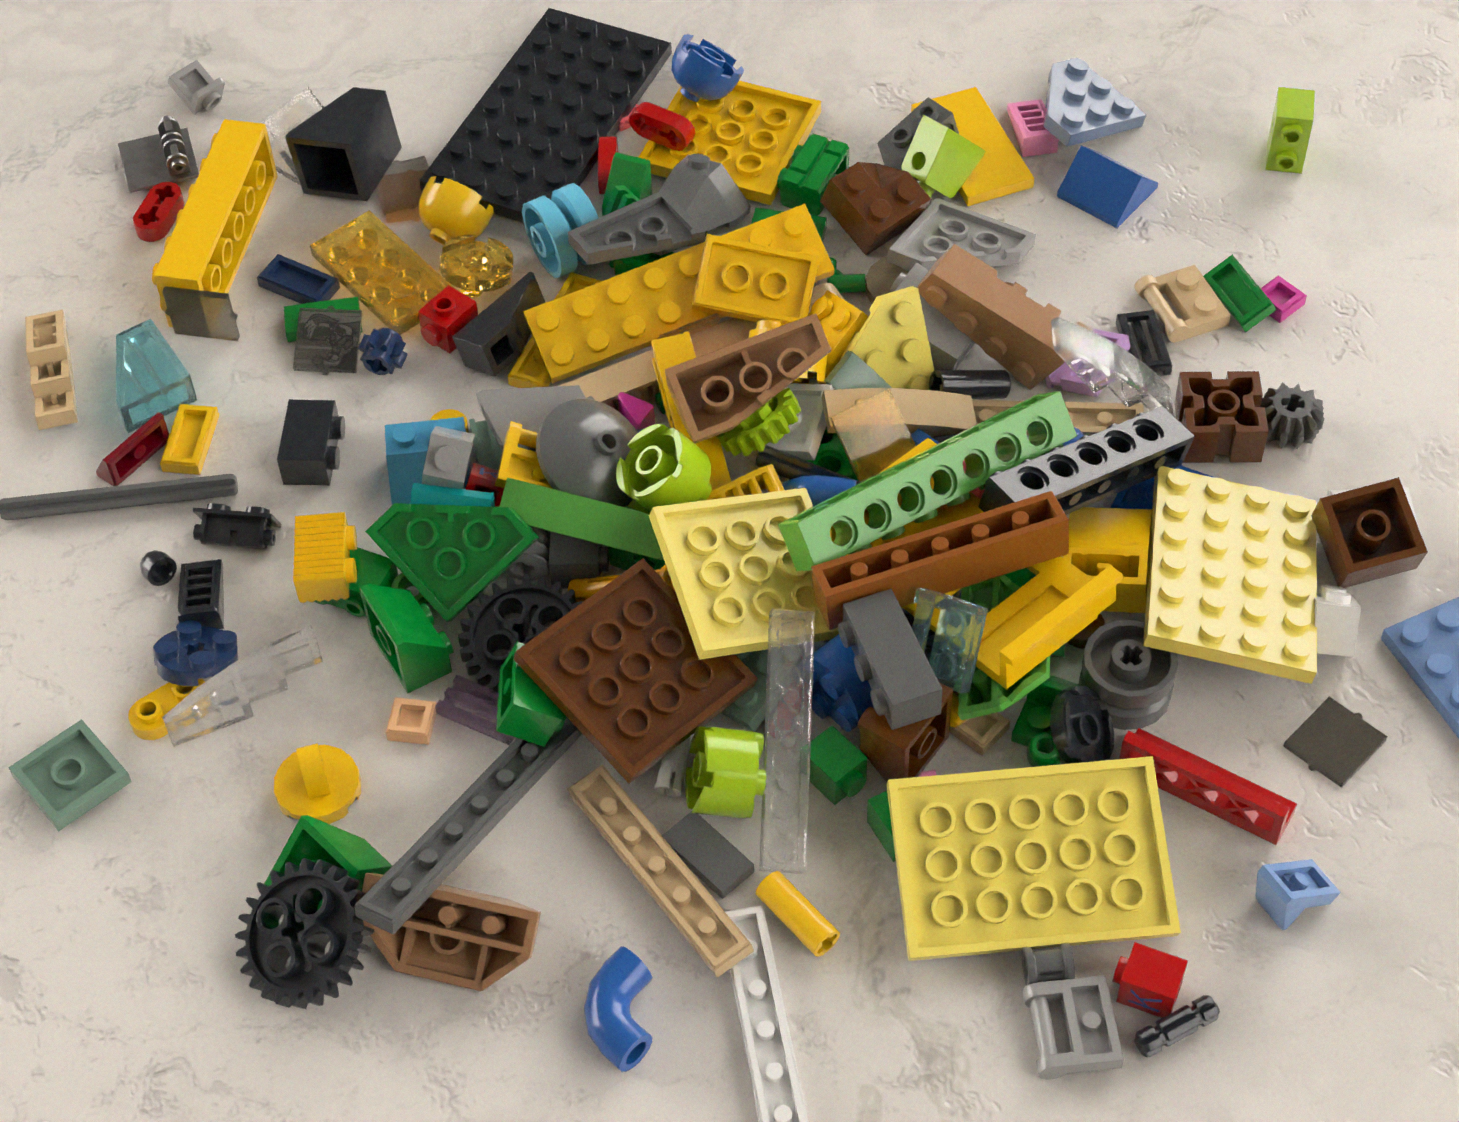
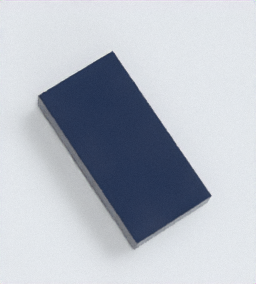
[257,254,340,304]

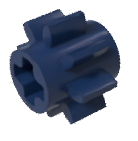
[358,328,408,375]

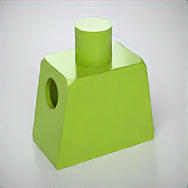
[901,115,986,198]

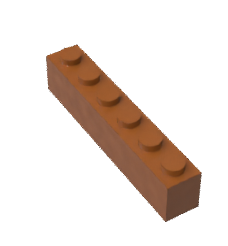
[811,491,1069,630]

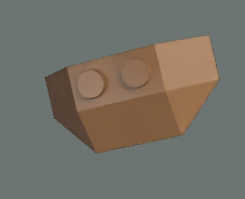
[362,873,541,991]

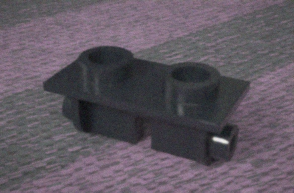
[193,503,281,549]

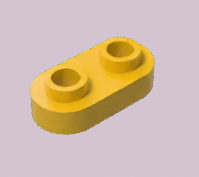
[128,678,211,740]

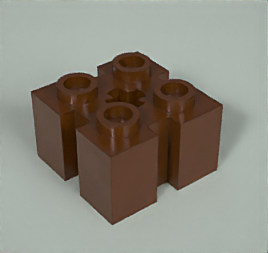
[1174,371,1268,463]

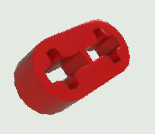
[629,102,696,151]
[598,136,618,194]
[133,182,185,242]

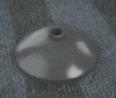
[536,399,638,507]

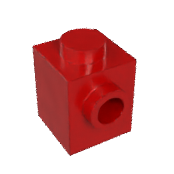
[418,285,478,354]

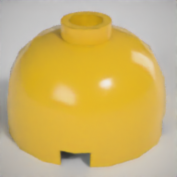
[419,176,494,246]

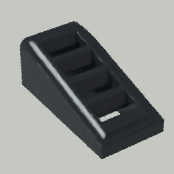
[178,559,224,629]

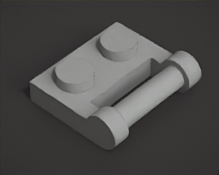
[1022,975,1124,1080]

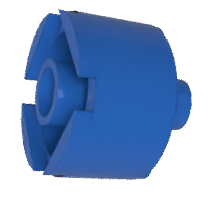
[795,634,874,732]

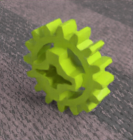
[717,388,801,456]

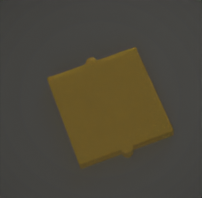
[829,388,916,481]

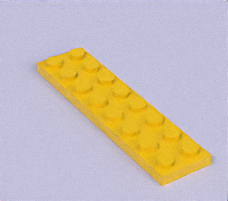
[523,204,835,384]

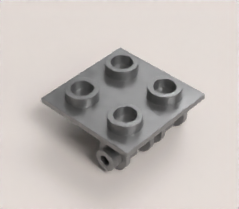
[118,116,199,193]

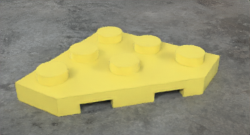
[825,286,934,390]

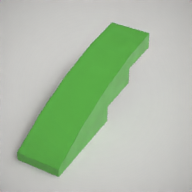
[499,477,663,560]

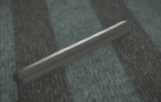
[0,474,238,520]

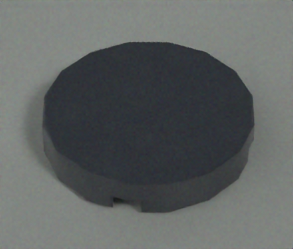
[1050,686,1115,764]

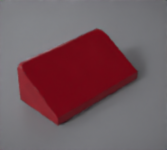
[96,412,169,486]

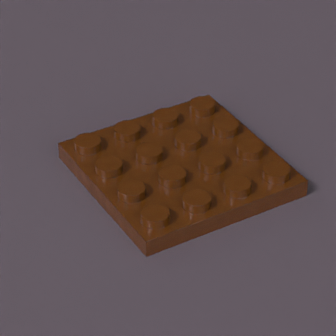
[514,559,758,784]

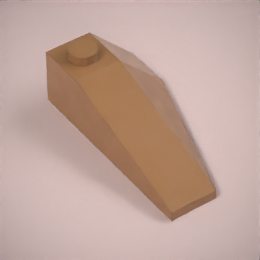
[665,313,831,444]

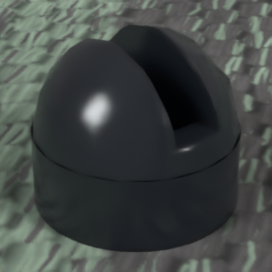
[140,550,177,586]

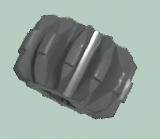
[1260,382,1325,449]

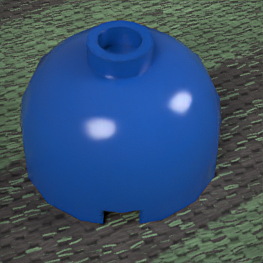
[671,34,744,102]

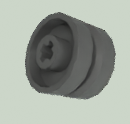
[1078,620,1178,730]

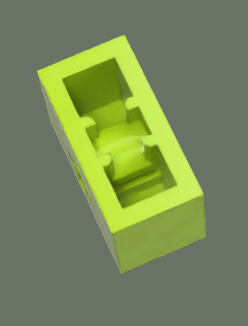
[1265,87,1315,174]

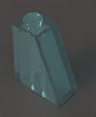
[116,319,197,433]

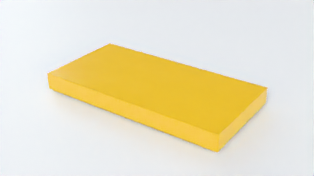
[911,87,1035,206]

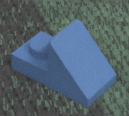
[1255,859,1341,931]

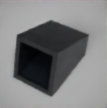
[285,87,402,201]

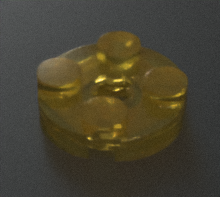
[439,235,513,298]

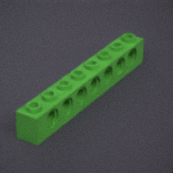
[778,391,1077,571]

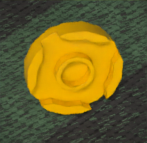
[274,743,361,824]

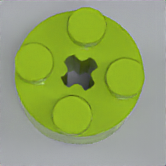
[616,424,712,512]
[685,726,766,818]

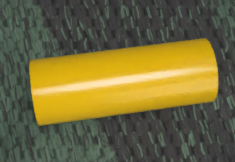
[756,871,840,957]

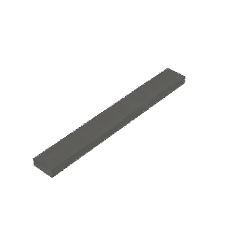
[355,717,582,935]

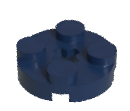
[153,620,239,686]

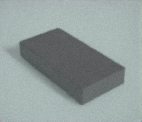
[662,811,754,899]

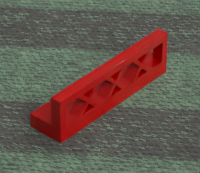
[1119,728,1297,845]

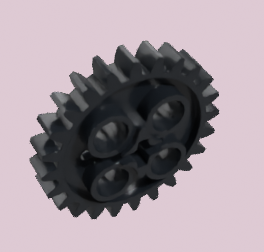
[458,574,584,697]
[235,858,375,1009]

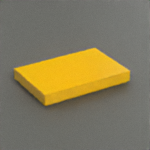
[692,234,820,326]

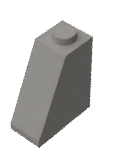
[476,385,594,452]
[422,426,475,489]

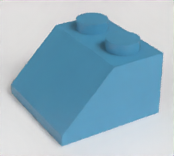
[385,417,470,505]

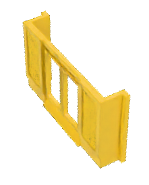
[830,438,1123,690]

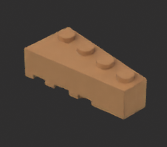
[916,244,1090,390]

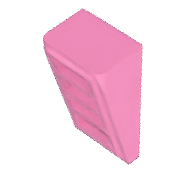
[1007,99,1059,157]

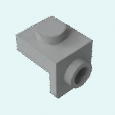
[168,60,225,114]

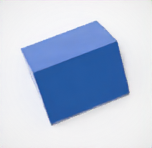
[1057,145,1158,228]

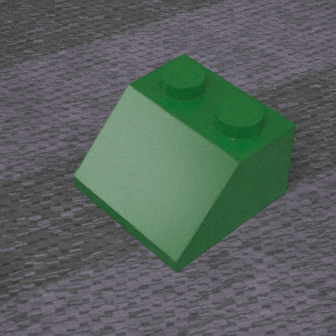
[359,584,454,694]

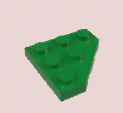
[365,503,539,622]

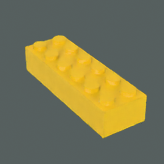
[152,119,278,332]

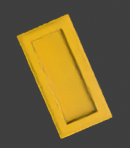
[160,404,219,475]

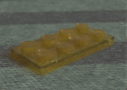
[310,210,454,335]

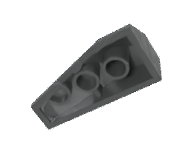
[654,154,751,256]

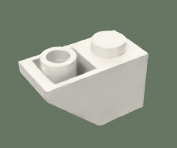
[1315,585,1361,658]

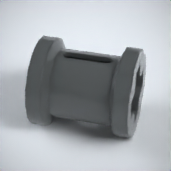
[1022,943,1075,986]

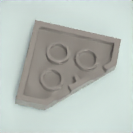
[887,198,1036,271]

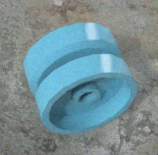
[522,183,599,278]

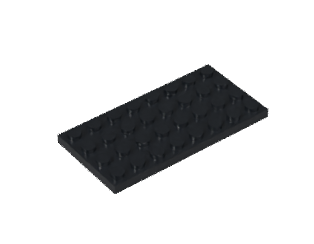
[419,8,672,223]

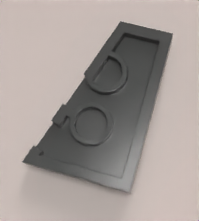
[568,190,705,265]

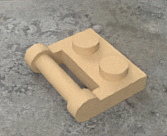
[1134,265,1231,343]

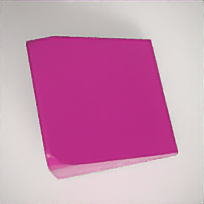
[618,392,655,429]

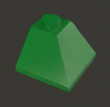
[264,815,392,910]

